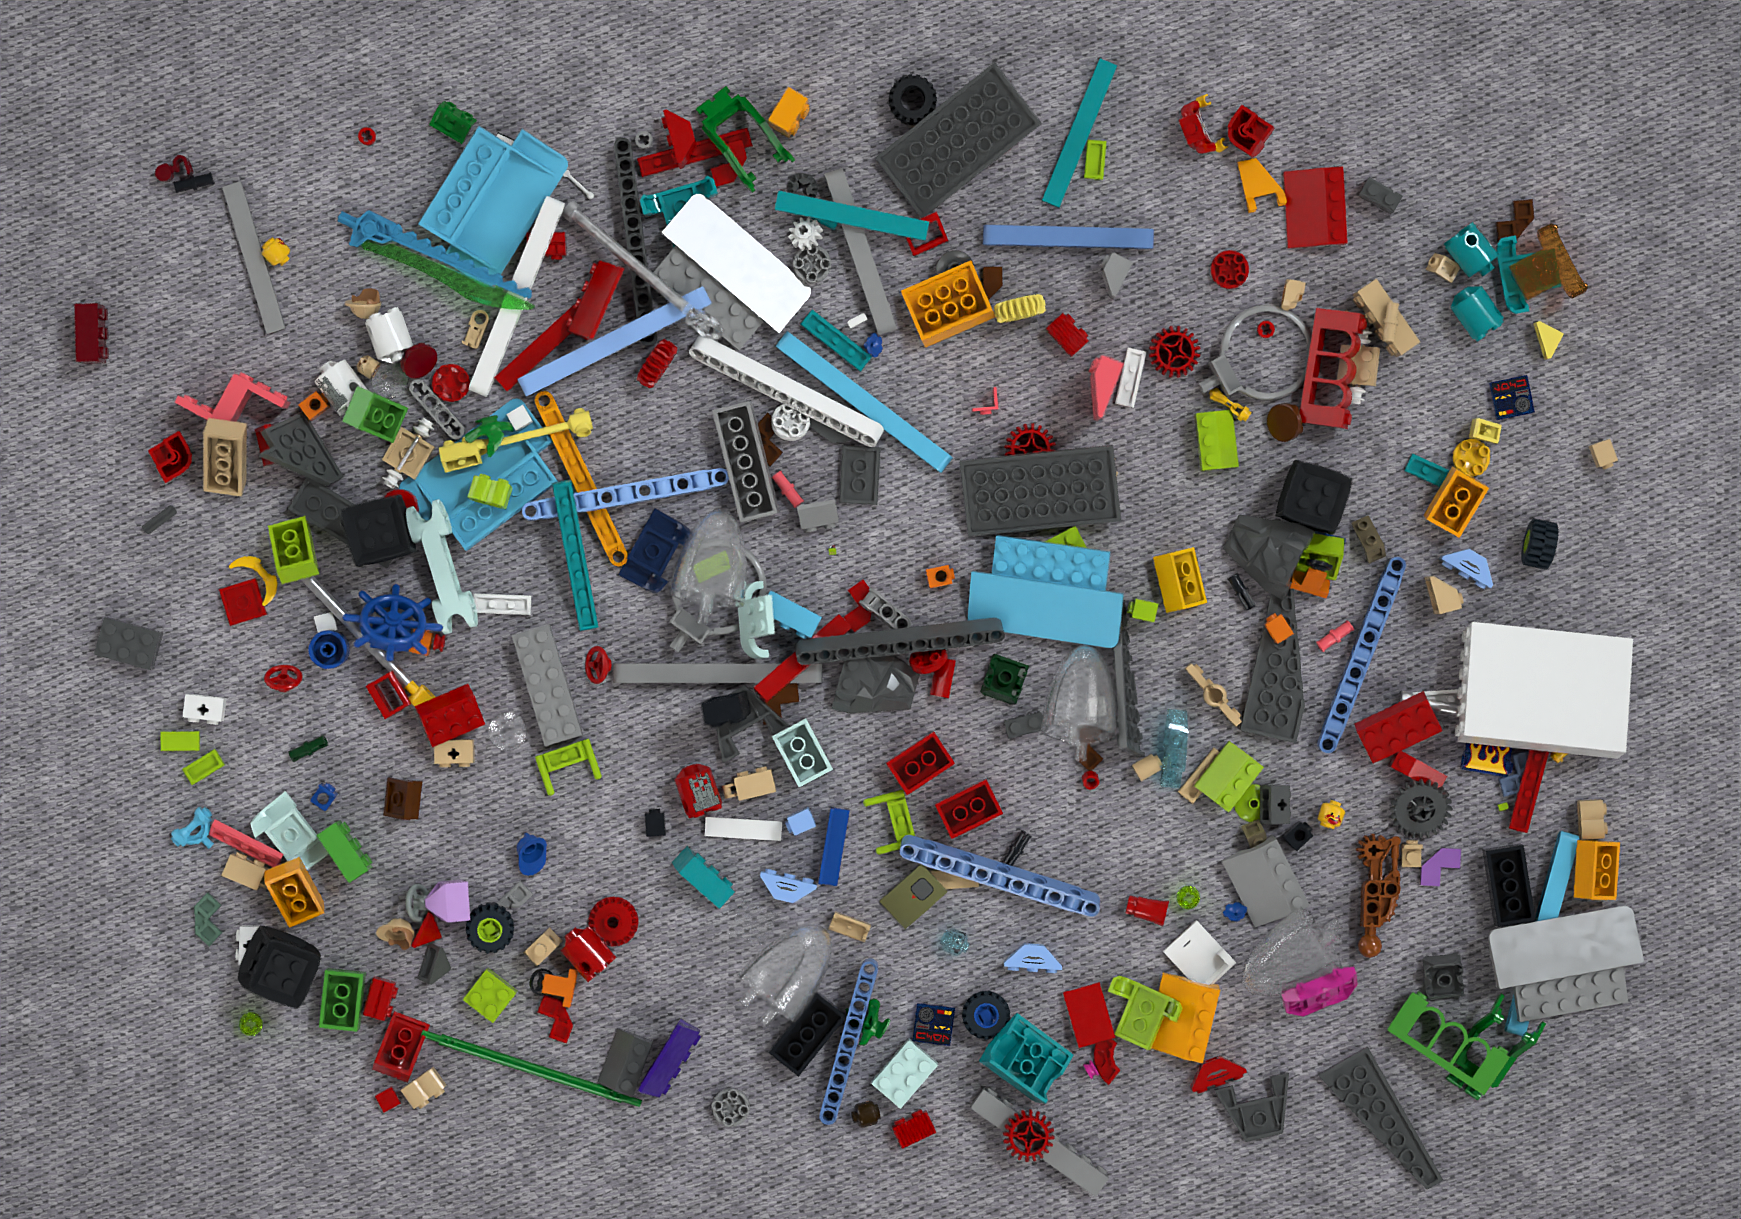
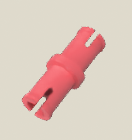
[772,471,804,508]
[1316,620,1354,652]

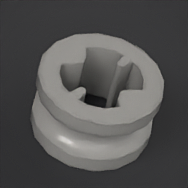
[635,131,653,149]

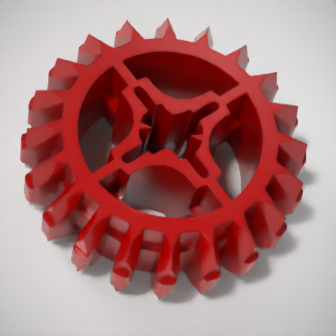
[1149,326,1201,378]
[637,339,677,389]
[1004,423,1056,455]
[1003,1109,1055,1162]

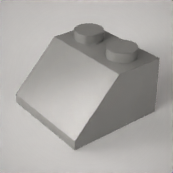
[1100,252,1133,299]
[797,499,839,533]

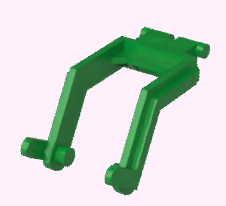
[696,86,795,193]
[1446,993,1546,1101]

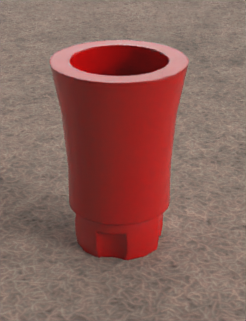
[1125,896,1169,927]

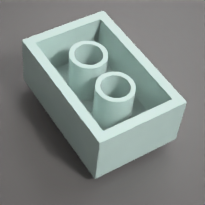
[772,718,833,787]
[871,1038,938,1109]

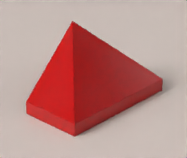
[411,911,442,948]

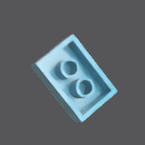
[768,590,822,639]

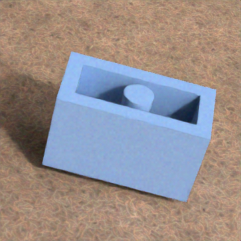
[785,807,816,835]

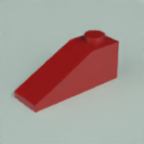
[1388,751,1448,788]

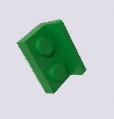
[429,101,477,144]

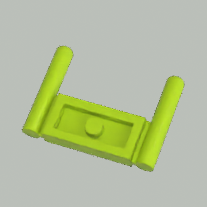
[535,738,602,796]
[863,789,915,855]

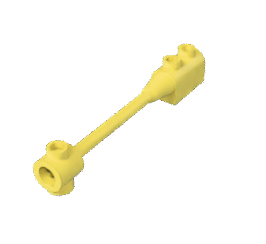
[439,408,593,473]

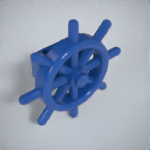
[342,584,443,662]

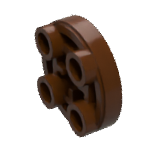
[1267,403,1303,442]

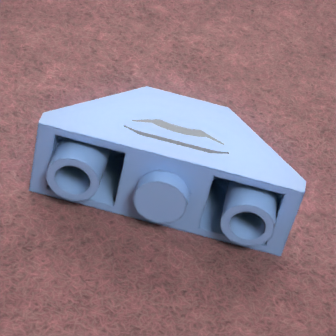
[1439,549,1493,590]
[760,868,817,903]
[1004,943,1062,973]

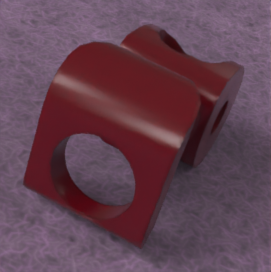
[155,155,194,183]

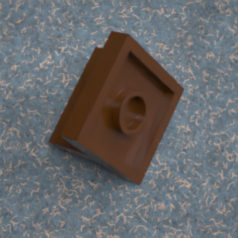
[383,777,423,820]

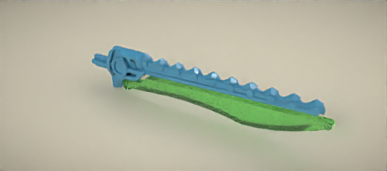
[338,210,535,310]

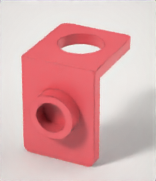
[972,387,998,415]

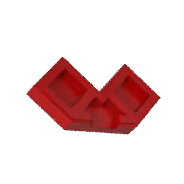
[710,139,747,187]
[844,579,871,633]
[537,995,573,1044]

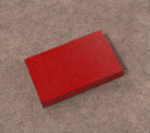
[1063,982,1116,1048]

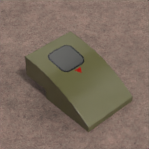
[879,864,948,929]

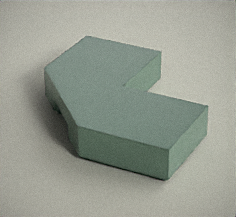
[194,892,223,946]

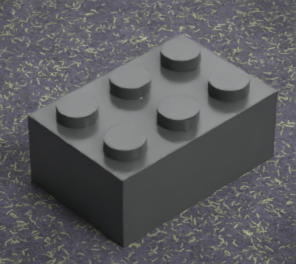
[94,617,164,670]

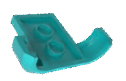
[640,176,718,248]
[1496,235,1561,314]

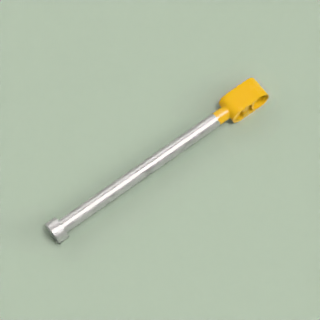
[296,576,436,707]

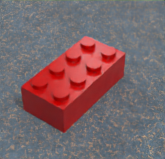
[1354,691,1443,764]

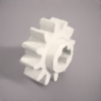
[788,217,823,251]

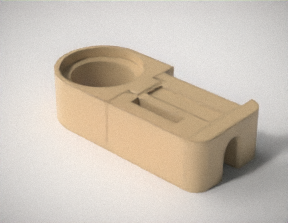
[462,310,489,349]

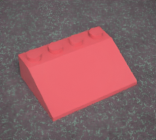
[1088,355,1124,421]

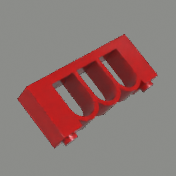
[1300,308,1367,430]

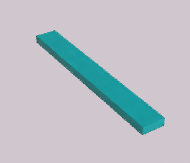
[1042,58,1117,208]
[774,191,929,241]
[552,480,599,631]

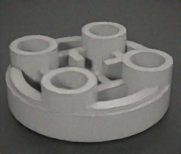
[793,244,831,283]
[712,1088,750,1127]

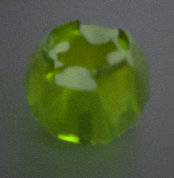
[1176,885,1200,910]
[239,1012,263,1036]

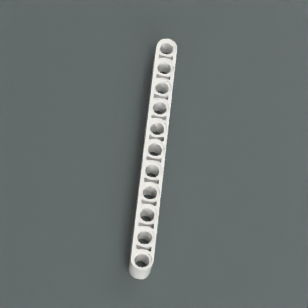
[468,196,565,397]
[689,335,884,447]

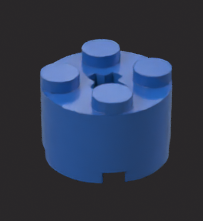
[308,630,350,669]

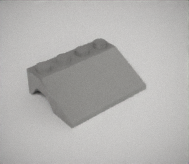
[1221,834,1310,927]

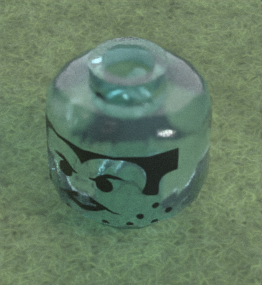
[940,928,970,956]

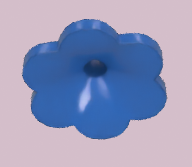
[864,333,883,357]
[1223,902,1247,922]

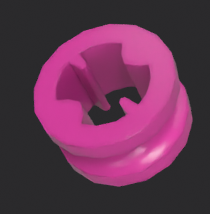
[1083,1060,1099,1079]

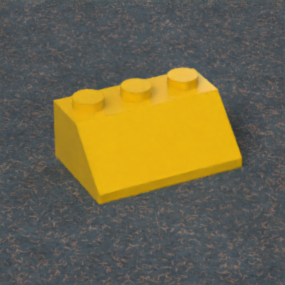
[1153,547,1207,613]

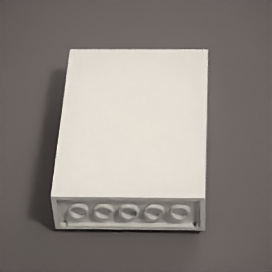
[1455,622,1633,759]

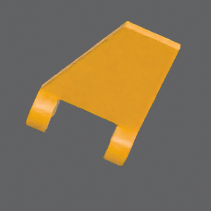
[1237,158,1287,213]

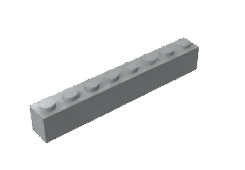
[970,1087,1109,1197]

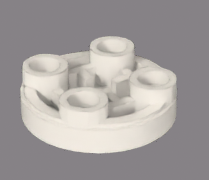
[771,404,810,441]

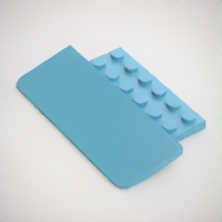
[418,126,568,287]
[399,399,558,551]
[968,535,1124,648]

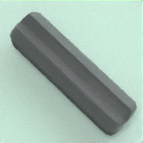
[142,505,177,534]

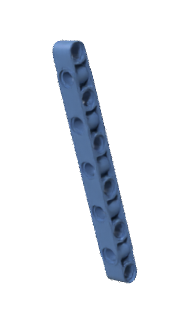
[1317,557,1406,753]
[900,835,1100,917]

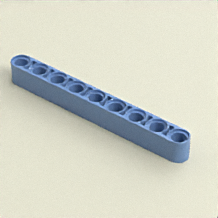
[983,225,1154,249]
[820,958,878,1125]

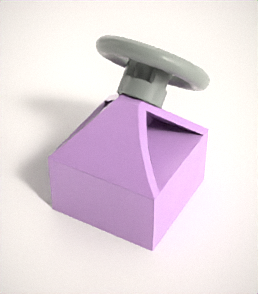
[406,880,470,922]

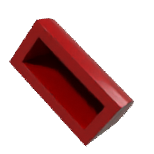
[930,659,956,698]

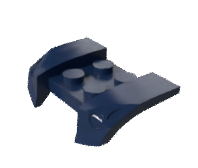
[618,508,691,593]

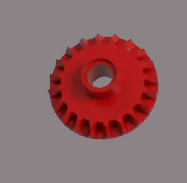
[589,896,639,947]

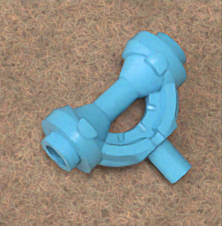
[171,807,214,849]

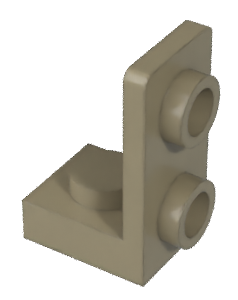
[1352,516,1386,563]
[1241,819,1267,849]

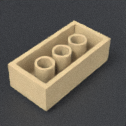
[1353,279,1420,357]
[203,418,247,497]

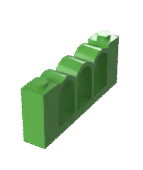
[1387,991,1510,1095]

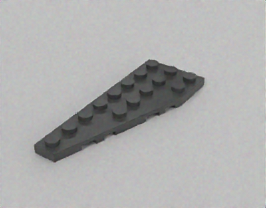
[1240,588,1305,743]

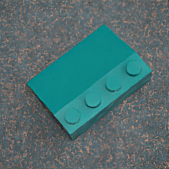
[979,1013,1074,1104]

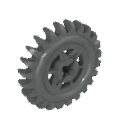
[1389,779,1453,840]

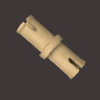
[1382,302,1399,343]

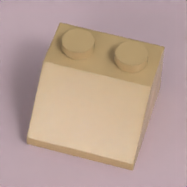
[1424,576,1464,614]

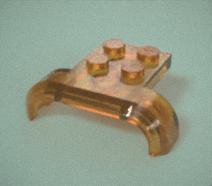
[1509,223,1588,300]

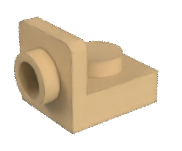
[1426,253,1460,283]
[1401,840,1423,867]

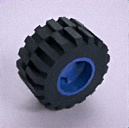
[962,991,1010,1040]

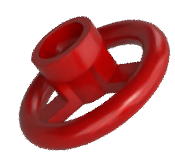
[585,646,612,684]
[264,665,303,692]

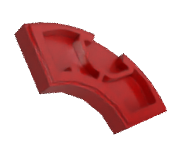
[1094,1039,1120,1085]

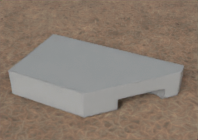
[497,881,533,908]

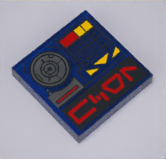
[1489,375,1535,420]
[912,1003,955,1046]

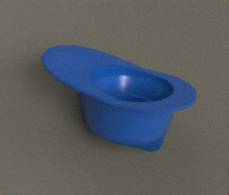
[516,833,547,876]

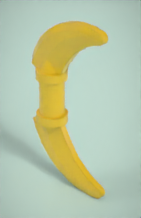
[229,556,277,606]

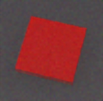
[219,578,268,626]

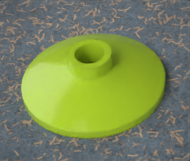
[1234,784,1260,822]

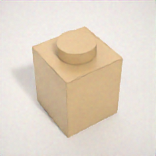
[1589,439,1618,470]

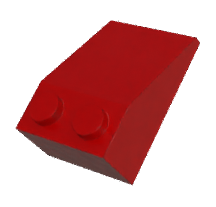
[372,1011,430,1083]

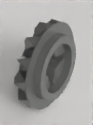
[787,173,818,198]

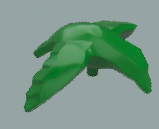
[465,415,513,458]
[845,998,891,1046]

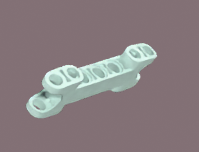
[406,499,478,634]

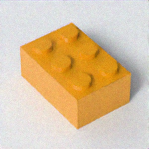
[768,87,810,138]
[1423,466,1489,538]
[1574,840,1620,900]
[264,857,324,928]

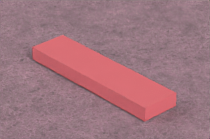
[209,819,284,867]

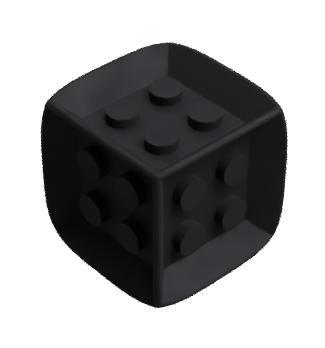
[1275,460,1353,535]
[341,494,417,567]
[238,926,321,1008]

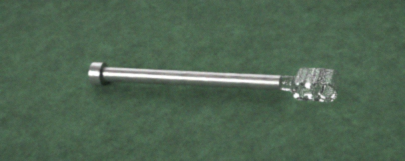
[562,201,723,339]

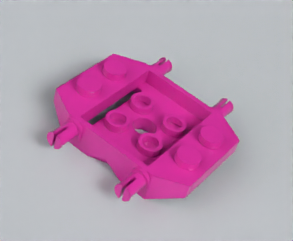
[1282,966,1358,1017]

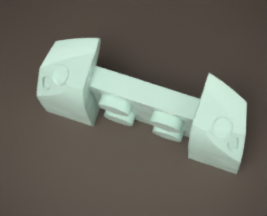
[250,791,329,870]

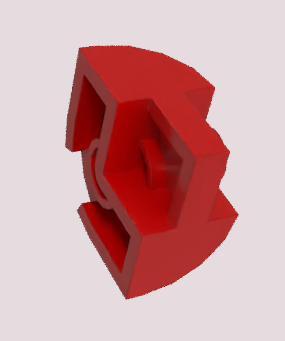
[1227,104,1275,157]
[148,431,192,483]

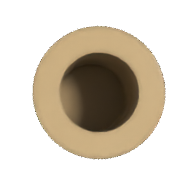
[1132,754,1163,782]

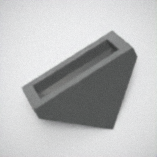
[417,942,451,985]

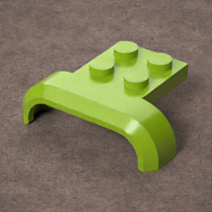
[1108,975,1183,1051]

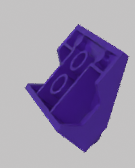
[638,1018,701,1097]

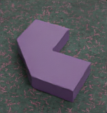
[1420,848,1461,886]

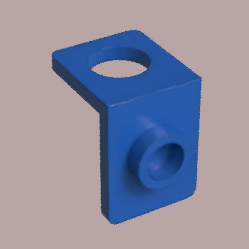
[310,782,338,811]

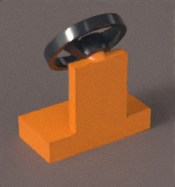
[1290,559,1333,598]
[529,967,578,1008]

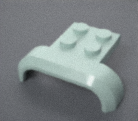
[737,581,775,659]

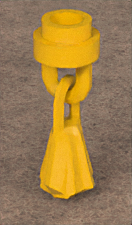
[1209,388,1252,422]

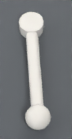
[563,170,594,199]

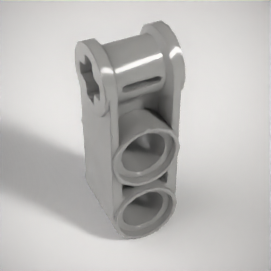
[859,587,911,629]

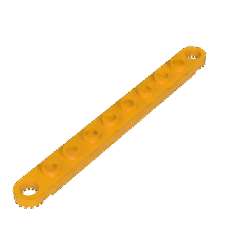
[535,391,628,566]

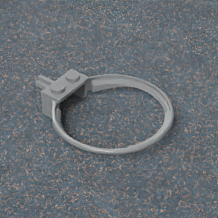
[1198,305,1312,400]
[670,539,767,653]

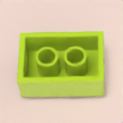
[268,516,319,584]

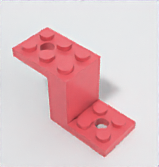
[175,372,291,422]

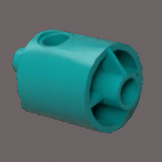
[1444,222,1499,278]
[1451,286,1504,341]

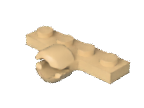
[1185,663,1242,726]

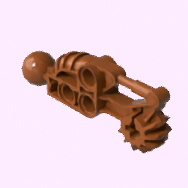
[1356,833,1401,958]

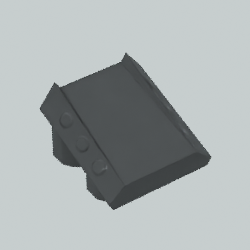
[1422,953,1464,999]

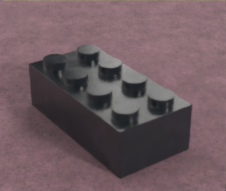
[701,691,751,728]
[1482,843,1536,927]
[769,991,847,1077]

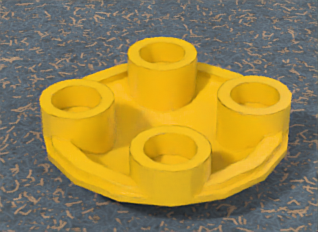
[1453,439,1490,477]

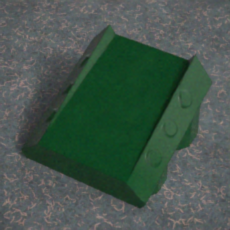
[980,654,1029,705]

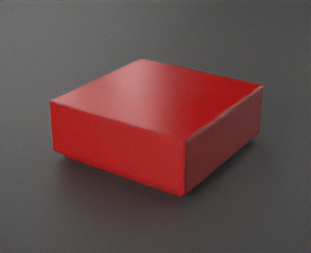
[375,1086,401,1112]

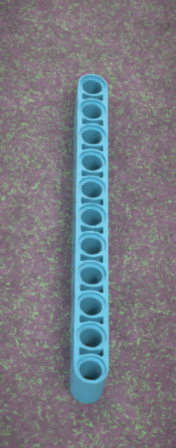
[775,331,953,473]
[1505,831,1579,1036]

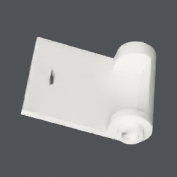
[1163,920,1236,985]

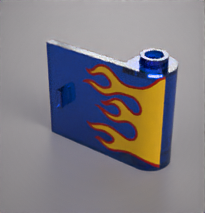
[1460,743,1513,777]

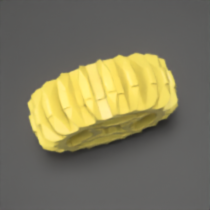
[994,294,1046,323]

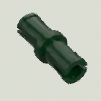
[288,735,328,762]

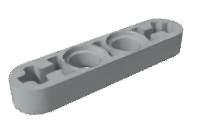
[409,379,466,440]

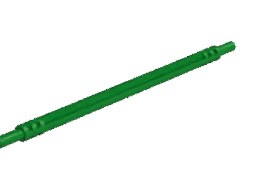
[421,1030,642,1107]

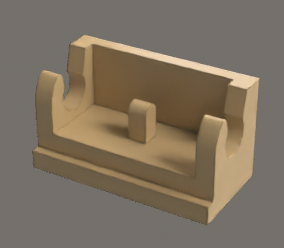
[829,911,871,942]

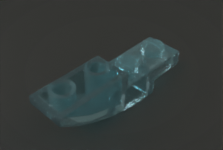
[1160,709,1188,788]

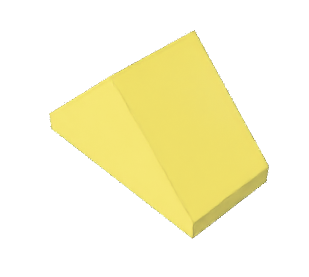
[1533,321,1564,360]
[1469,418,1502,444]

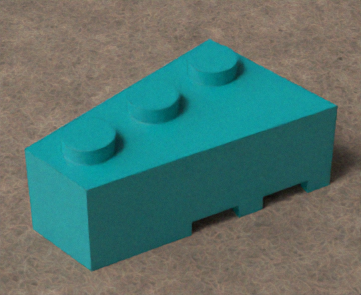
[672,846,735,909]

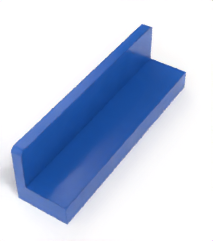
[818,807,850,886]

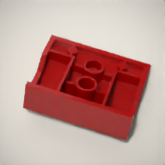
[1283,166,1348,248]
[565,260,624,340]

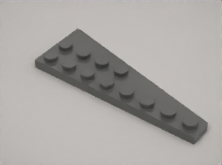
[1112,599,1145,757]
[1318,1047,1443,1189]

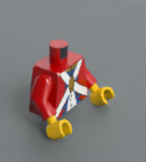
[1179,94,1228,154]

